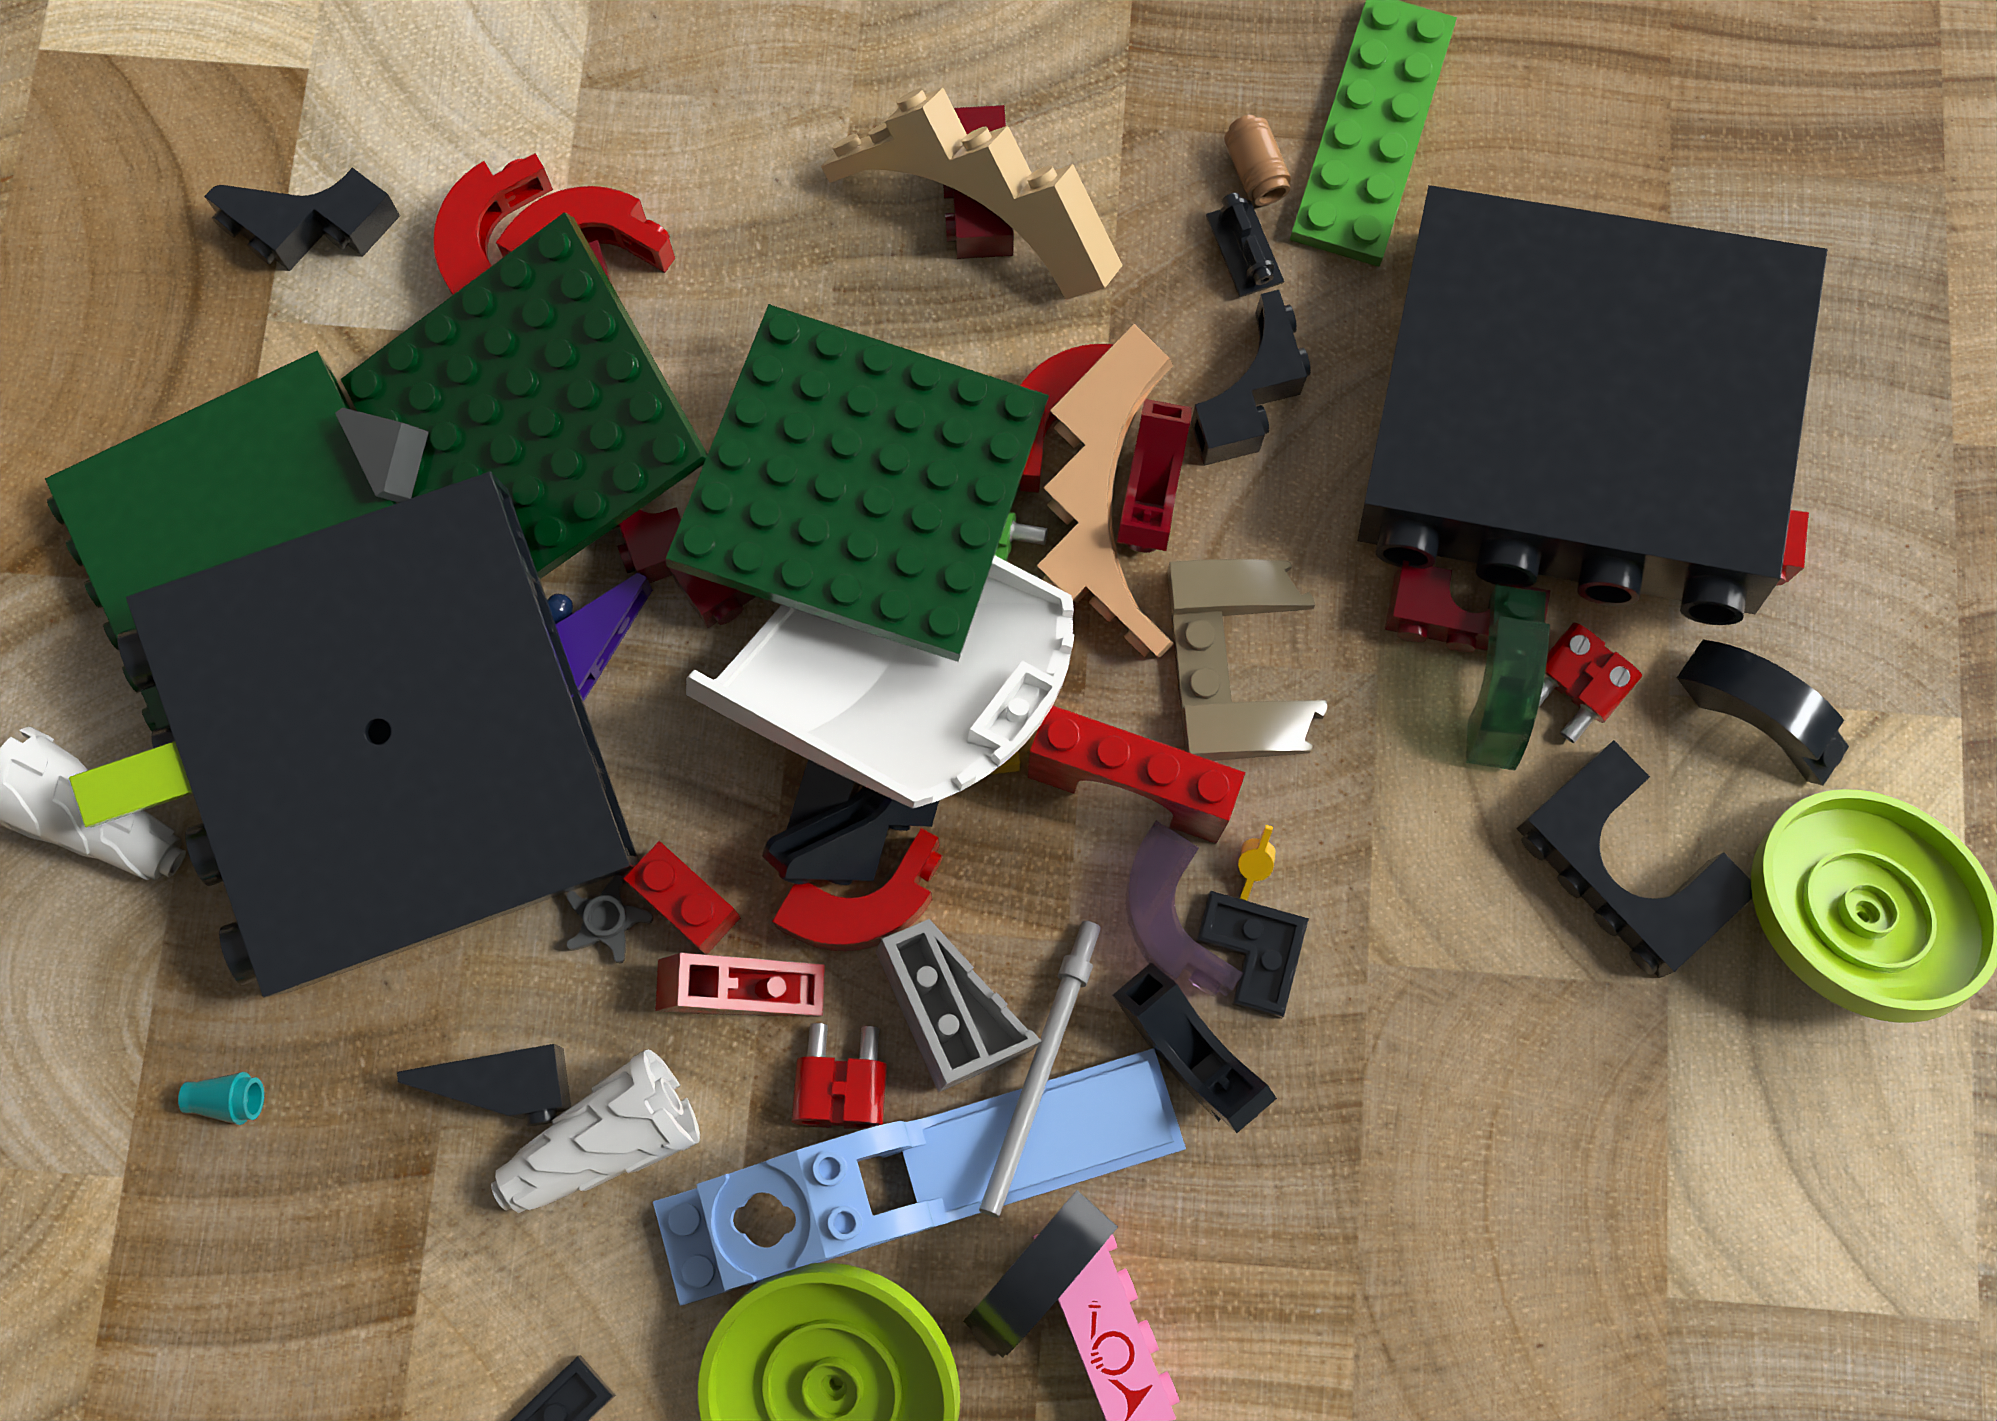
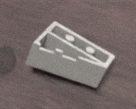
[875,919,1042,1093]

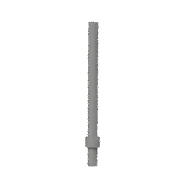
[979,921,1101,1218]

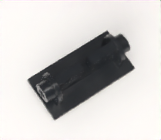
[1206,193,1284,297]

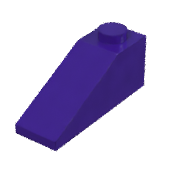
[556,573,653,702]

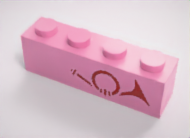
[1032,1234,1180,1421]

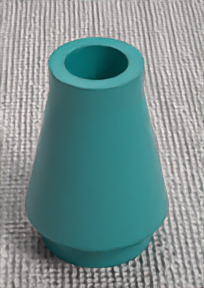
[178,1072,264,1125]

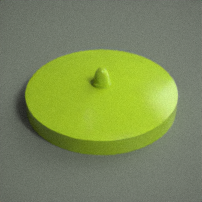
[1751,789,1997,1023]
[698,1263,960,1421]

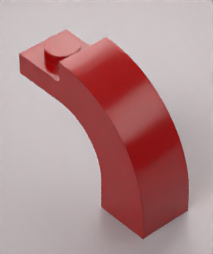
[433,153,553,295]
[496,186,675,273]
[1020,344,1114,493]
[772,828,943,951]

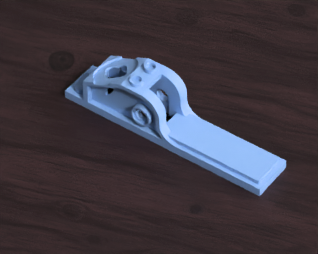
[653,1048,1186,1306]

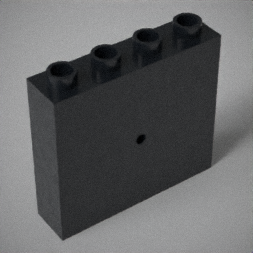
[1357,185,1828,625]
[118,471,639,998]

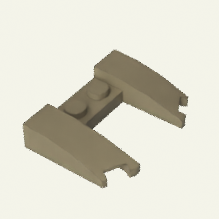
[1166,559,1327,761]

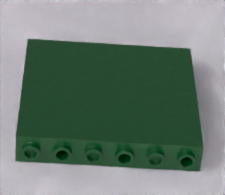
[45,350,397,731]

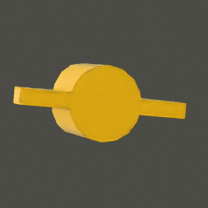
[1238,825,1276,901]

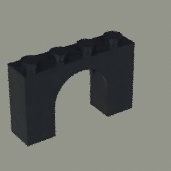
[1516,740,1752,978]

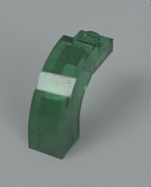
[1466,585,1550,771]

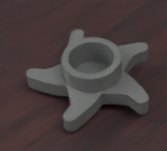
[567,874,653,964]

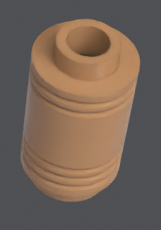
[1224,115,1291,206]

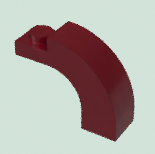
[1117,399,1192,553]

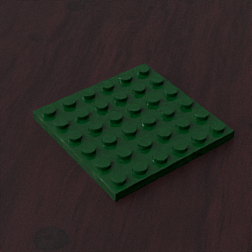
[340,212,708,579]
[666,304,1049,662]

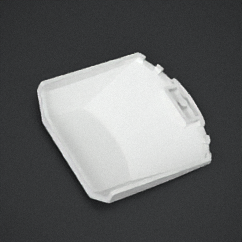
[686,556,1074,808]

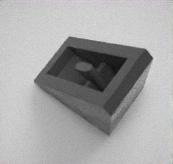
[335,408,428,503]

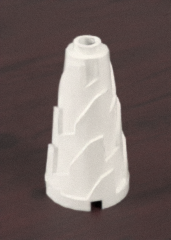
[0,727,186,880]
[491,1049,700,1213]

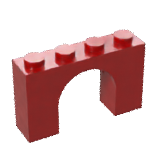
[1027,705,1246,844]

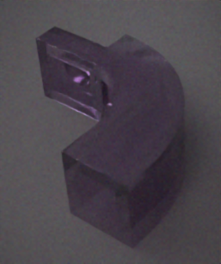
[1126,820,1243,997]

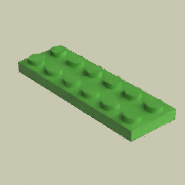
[1290,0,1457,267]

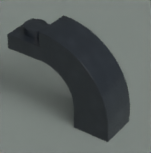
[1676,639,1849,786]
[1112,962,1277,1133]
[963,1190,1118,1358]

